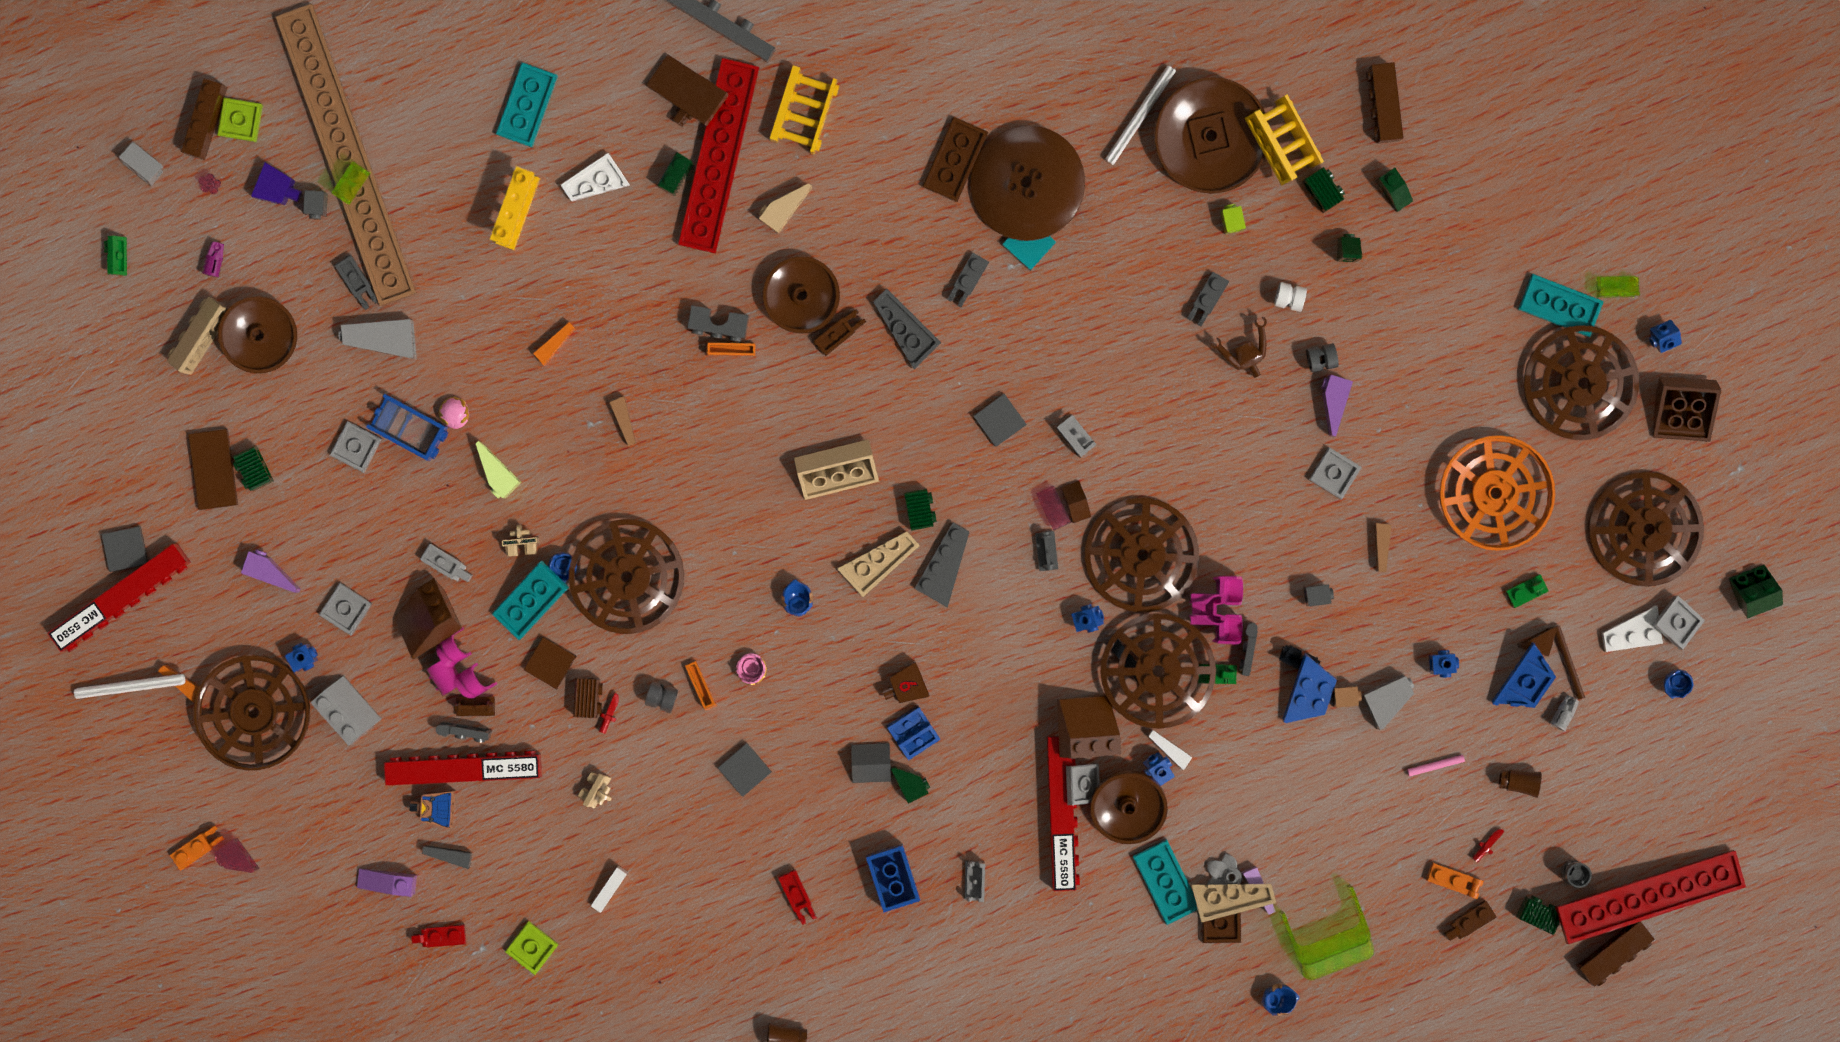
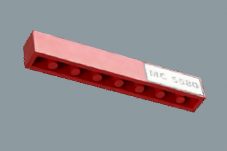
[47,544,191,653]
[1047,736,1080,891]
[384,750,542,786]

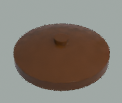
[763,256,840,334]
[218,296,297,374]
[1090,770,1168,844]

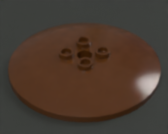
[1154,77,1269,194]
[971,126,1085,241]

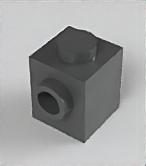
[303,191,328,220]
[1303,584,1334,607]

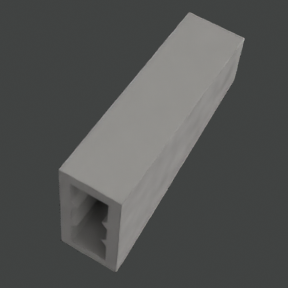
[339,319,417,359]

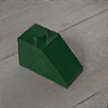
[1376,167,1413,212]
[1337,234,1362,263]
[891,766,931,804]

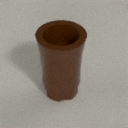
[1499,769,1542,798]
[767,1023,807,1042]

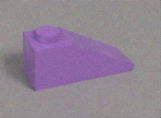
[1321,375,1353,437]
[241,549,301,593]
[357,868,417,897]

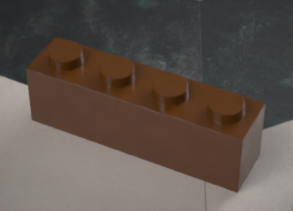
[1366,62,1404,144]
[181,78,228,160]
[1576,921,1655,987]

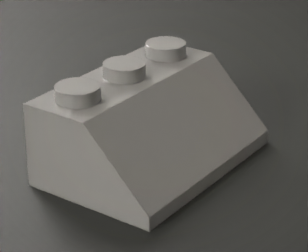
[311,676,382,746]

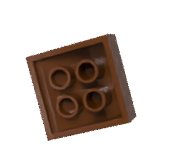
[1652,376,1721,442]
[394,578,462,659]
[1057,696,1121,758]

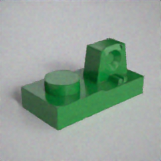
[104,236,127,276]
[1505,574,1549,608]
[1197,664,1237,684]

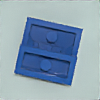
[886,705,941,760]

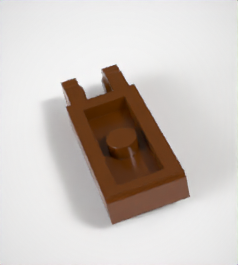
[814,309,866,356]

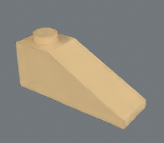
[759,183,812,234]

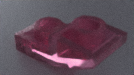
[1036,486,1071,531]

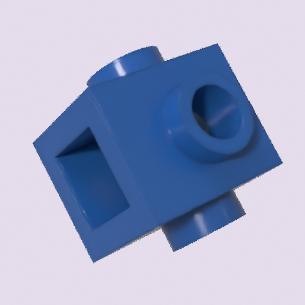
[1649,320,1682,353]
[1071,604,1104,633]
[285,643,318,672]
[1429,650,1459,678]
[1142,752,1175,786]

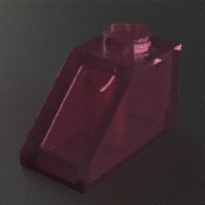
[214,838,260,873]

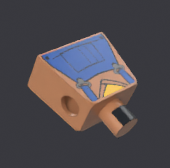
[410,790,455,828]

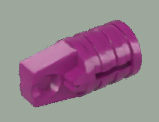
[202,242,224,278]

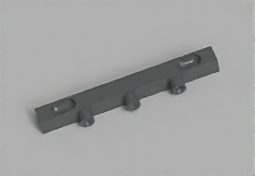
[664,0,776,63]

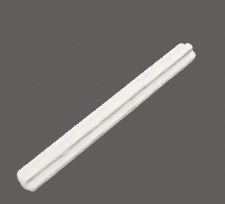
[1105,66,1176,165]
[74,674,186,699]

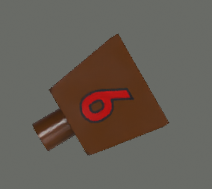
[882,662,930,703]

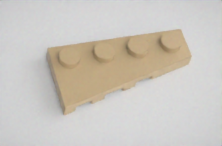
[838,532,920,597]
[1192,884,1276,922]

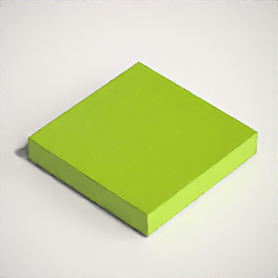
[217,98,263,143]
[505,921,559,975]

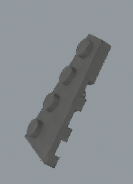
[873,289,941,370]
[914,523,969,608]

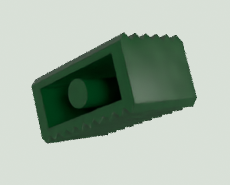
[657,152,693,196]
[1302,167,1345,213]
[233,446,274,491]
[904,489,937,531]
[1516,895,1560,935]

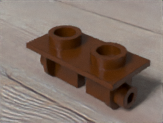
[454,697,495,716]

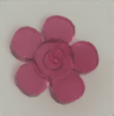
[199,173,221,194]

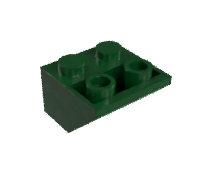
[1729,565,1783,619]

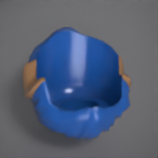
[781,579,813,617]
[1261,983,1300,1016]

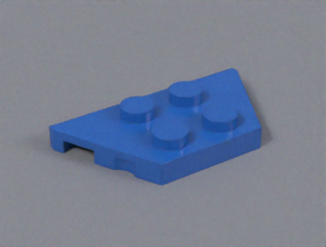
[1492,642,1556,708]
[1282,653,1337,723]

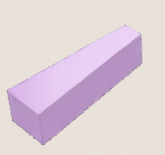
[1242,866,1276,914]

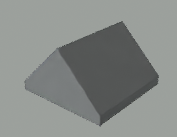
[851,743,891,783]

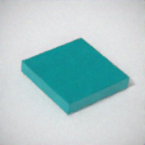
[1002,236,1056,271]

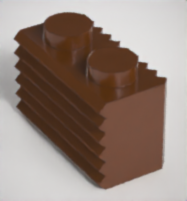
[573,678,603,718]

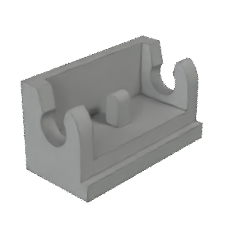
[119,142,163,187]
[1056,415,1096,458]
[964,861,985,902]

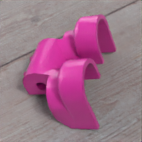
[1189,576,1243,644]
[427,627,497,698]

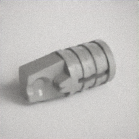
[1550,695,1579,732]

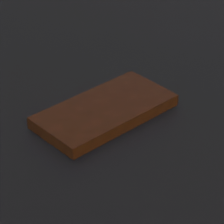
[646,55,728,126]
[922,116,988,202]
[188,429,238,510]

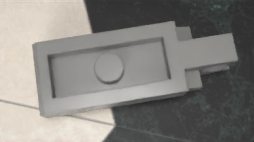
[420,543,473,582]

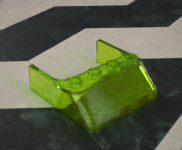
[1278,884,1374,980]

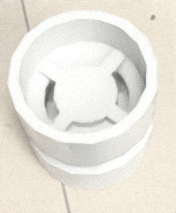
[1274,282,1307,312]

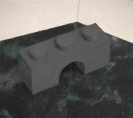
[688,305,749,342]

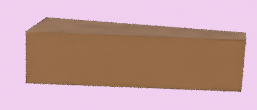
[610,396,636,447]
[1374,523,1392,572]

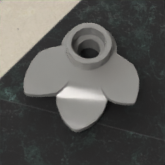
[1207,853,1242,885]

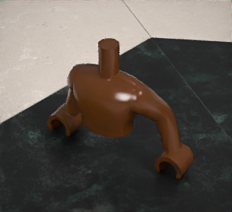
[1209,317,1267,378]

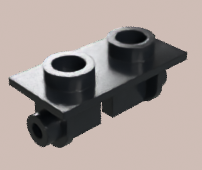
[1279,645,1321,670]

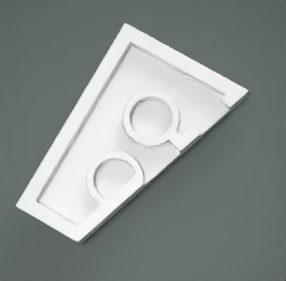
[561,153,630,202]
[1602,605,1663,652]

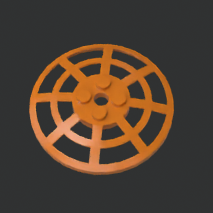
[1439,435,1555,551]

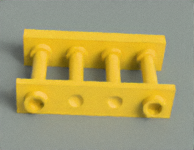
[770,65,840,155]
[1245,95,1324,186]
[490,166,540,250]

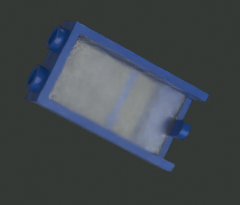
[366,394,449,461]

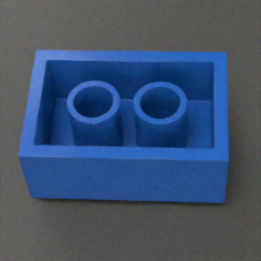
[866,843,920,912]

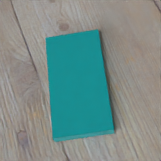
[496,62,558,148]
[1518,274,1604,337]
[492,561,569,640]
[1133,839,1198,925]

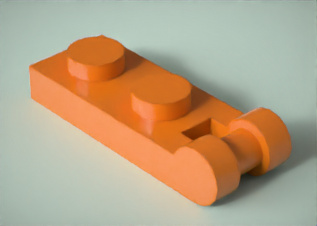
[1426,862,1484,899]

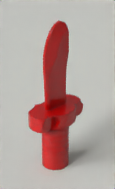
[599,693,619,734]
[1472,829,1504,863]

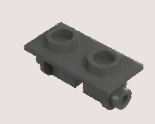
[1035,531,1058,571]

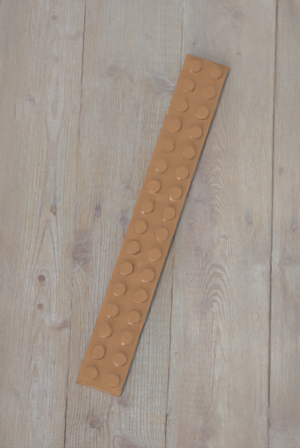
[276,4,417,306]

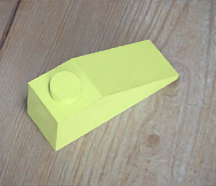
[476,441,522,498]

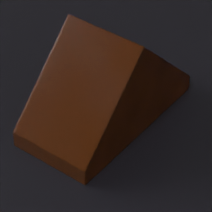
[1061,481,1091,523]
[1517,627,1557,657]

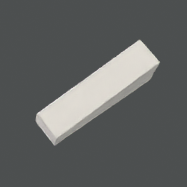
[1148,730,1192,770]
[591,866,628,913]

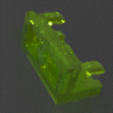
[331,161,370,205]
[1596,276,1640,298]

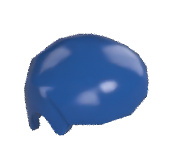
[548,552,577,583]
[1663,670,1694,699]

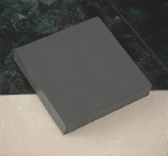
[973,394,1027,447]
[102,527,148,572]
[718,743,772,797]

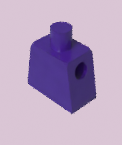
[251,163,302,205]

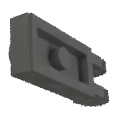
[947,253,989,307]
[335,255,378,310]
[1187,272,1229,327]
[1239,622,1258,676]
[436,722,492,742]

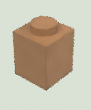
[1332,686,1362,708]

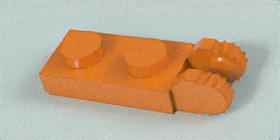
[169,826,224,871]

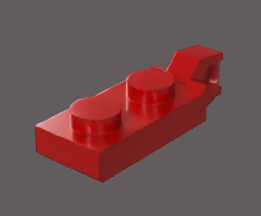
[411,924,467,948]

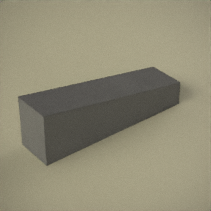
[422,845,473,869]

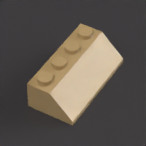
[167,297,229,375]
[794,439,879,500]

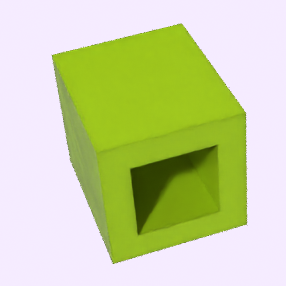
[1220,204,1246,234]

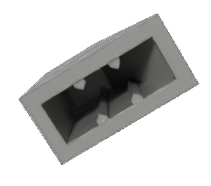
[1361,675,1414,730]

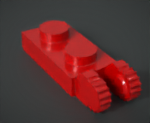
[778,869,817,925]

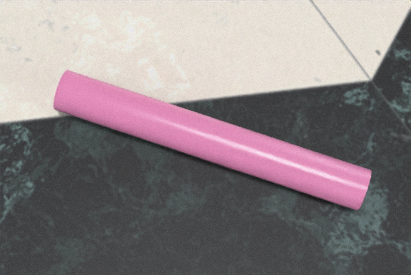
[1407,755,1465,777]

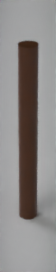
[1554,625,1585,700]

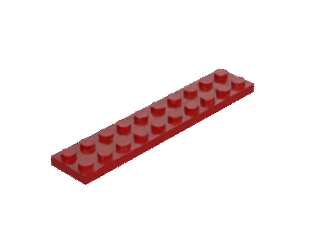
[678,58,760,254]
[1556,850,1746,944]

